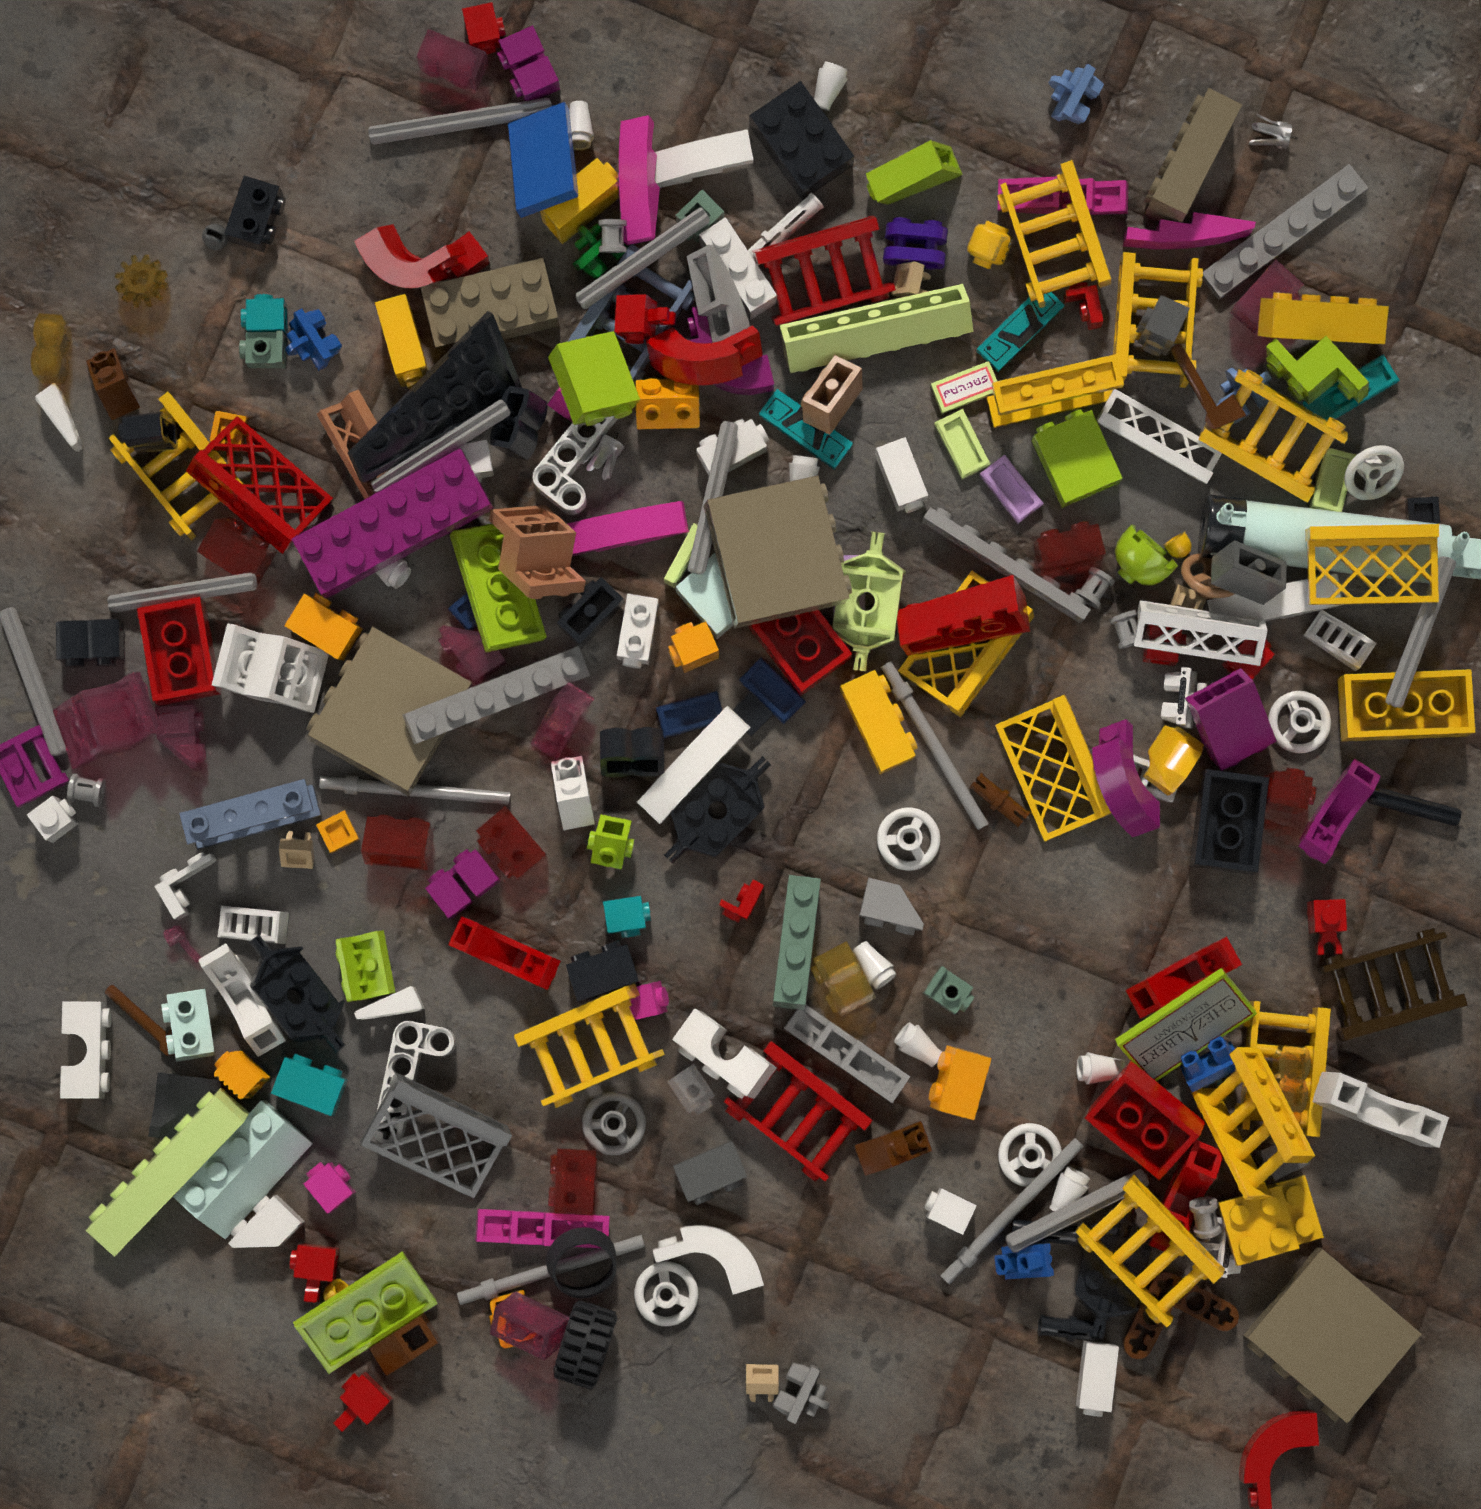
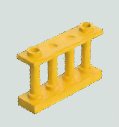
[997,160,1112,308]
[1113,252,1203,388]
[987,354,1124,428]
[1198,370,1348,503]
[109,391,243,540]
[514,984,665,1108]
[1234,1001,1331,1137]
[1191,1047,1315,1200]
[1076,1175,1225,1327]

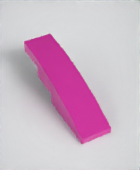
[619,115,660,245]
[998,176,1128,215]
[1123,212,1256,250]
[567,501,689,556]
[475,1209,610,1248]

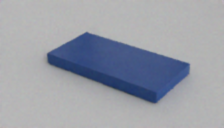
[508,102,579,218]

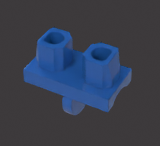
[285,309,342,371]
[1180,1036,1236,1092]
[994,1243,1054,1279]

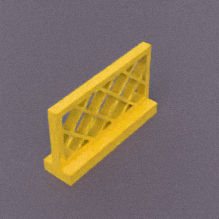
[1305,524,1439,605]
[898,571,1034,718]
[995,695,1112,842]

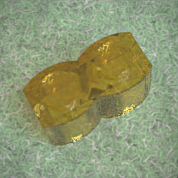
[31,313,72,384]
[810,941,876,1016]
[1272,1046,1311,1113]

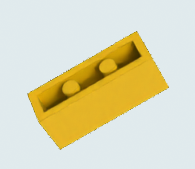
[840,670,918,774]

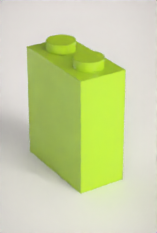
[548,331,640,426]
[1031,409,1122,508]

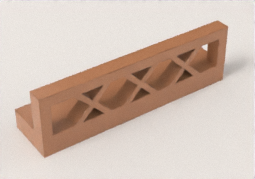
[317,390,392,499]

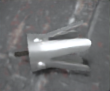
[1249,113,1298,149]
[582,433,624,480]

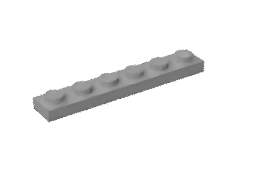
[1203,164,1368,300]
[922,507,1091,624]
[403,646,590,744]

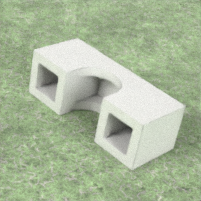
[699,217,777,320]
[60,1002,112,1098]
[672,1009,777,1099]

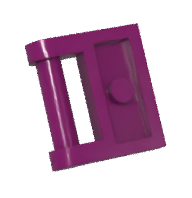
[0,725,69,808]

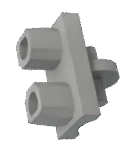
[773,1362,830,1424]

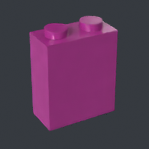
[1185,668,1277,771]

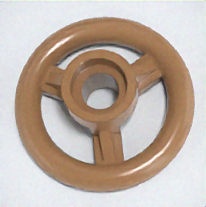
[1181,553,1234,599]

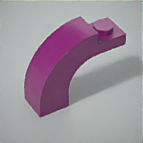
[687,307,774,395]
[1092,719,1160,837]
[1298,758,1381,865]

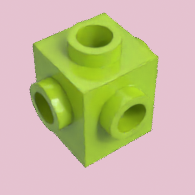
[587,814,635,869]

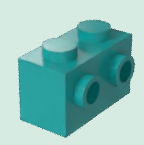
[271,1054,348,1116]

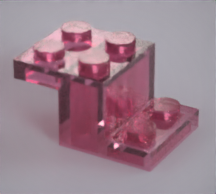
[53,672,160,769]

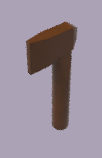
[1171,344,1246,429]
[105,985,175,1056]

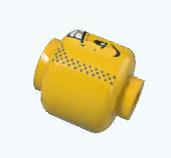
[967,220,1013,269]

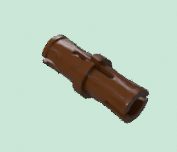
[969,772,1031,828]

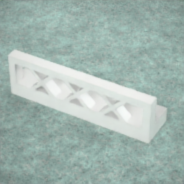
[1096,389,1222,484]
[1134,600,1268,666]

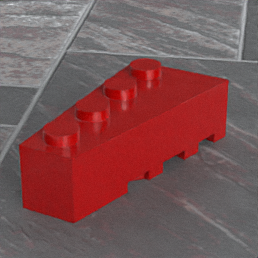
[897,575,1031,656]

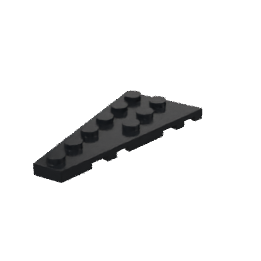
[348,311,522,483]

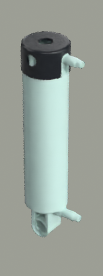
[1198,495,1481,583]

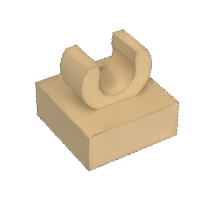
[891,261,931,298]
[1169,584,1206,610]
[279,831,315,869]
[746,1364,779,1402]

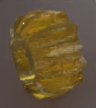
[115,254,169,308]

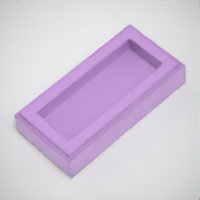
[979,455,1044,524]

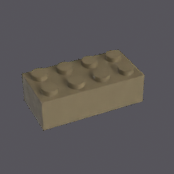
[1144,88,1243,223]
[421,258,560,356]

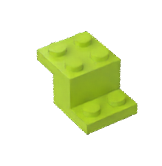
[1266,336,1369,404]

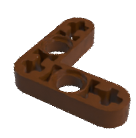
[1122,1271,1239,1359]

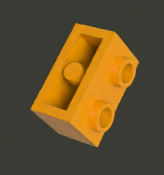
[636,378,700,429]
[284,593,363,661]
[668,621,719,673]
[929,1045,992,1120]

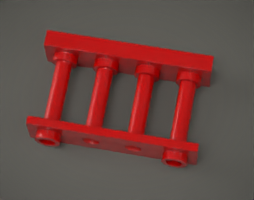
[752,216,896,326]
[724,1041,873,1182]

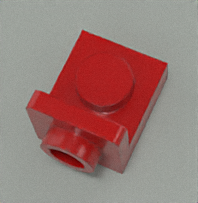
[1063,282,1103,330]
[719,879,765,923]

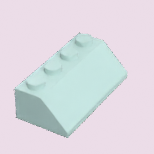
[173,1100,313,1239]

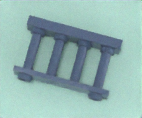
[567,244,695,387]
[179,779,322,850]

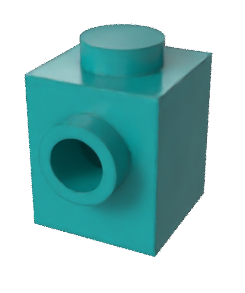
[241,294,288,336]
[603,896,651,938]

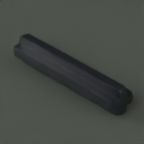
[1368,787,1462,826]

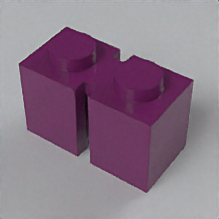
[497,25,560,101]
[425,849,501,920]

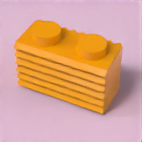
[214,1051,271,1099]

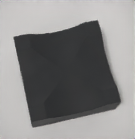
[148,1072,225,1139]

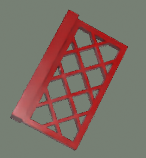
[186,416,333,554]

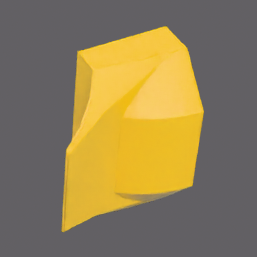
[1143,725,1204,796]

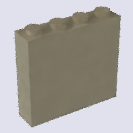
[704,475,852,629]
[306,627,472,796]
[1243,1247,1421,1423]

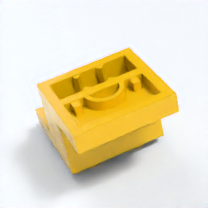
[1218,1175,1324,1266]

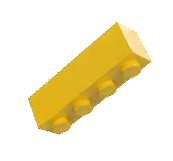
[1257,292,1389,344]

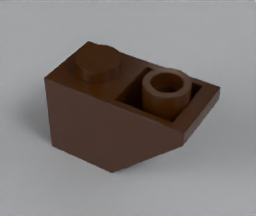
[86,348,140,420]
[854,1121,932,1176]
[369,1313,441,1376]

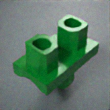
[572,223,628,280]

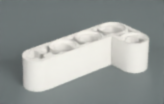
[533,416,618,515]
[374,1021,456,1144]

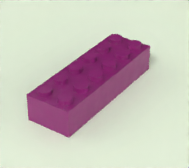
[292,448,494,598]

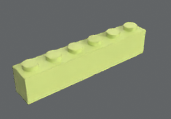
[779,284,974,373]
[86,1088,249,1257]

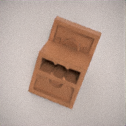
[489,505,586,599]

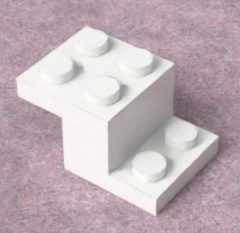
[212,624,329,713]

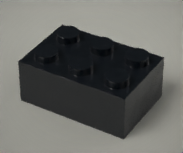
[749,81,854,200]
[1189,769,1269,875]

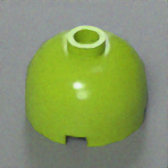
[1115,524,1178,586]

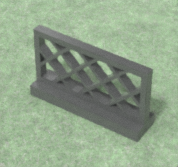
[360,1072,512,1198]

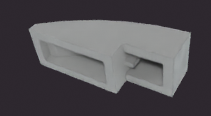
[687,245,750,343]

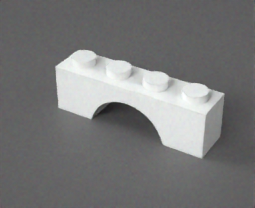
[1312,1072,1449,1148]

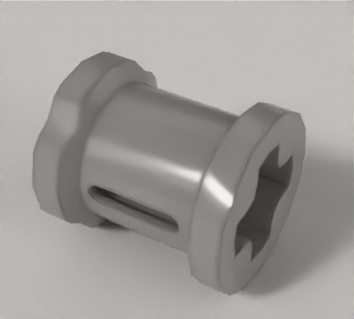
[598,219,627,253]
[1075,567,1115,609]
[1109,610,1146,649]
[67,773,106,807]
[1189,1196,1222,1239]

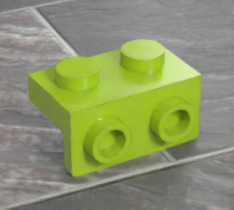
[335,930,396,1002]

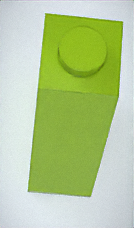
[866,140,963,205]

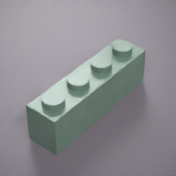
[772,875,821,1010]

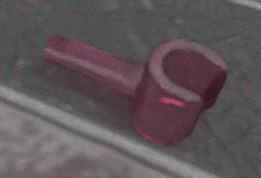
[163,926,202,963]

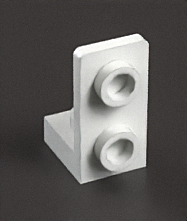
[155,852,217,920]

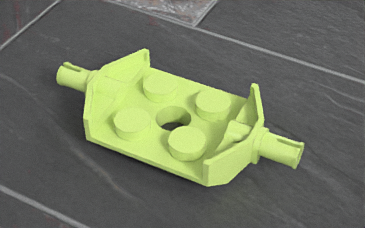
[833,531,906,671]

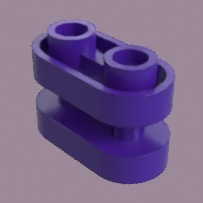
[883,217,948,270]

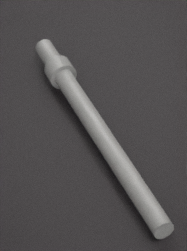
[881,661,989,830]
[319,775,510,805]
[940,1138,1084,1285]
[457,1235,645,1305]

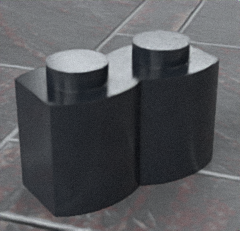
[490,386,548,461]
[118,411,178,454]
[56,619,124,668]
[600,727,664,777]

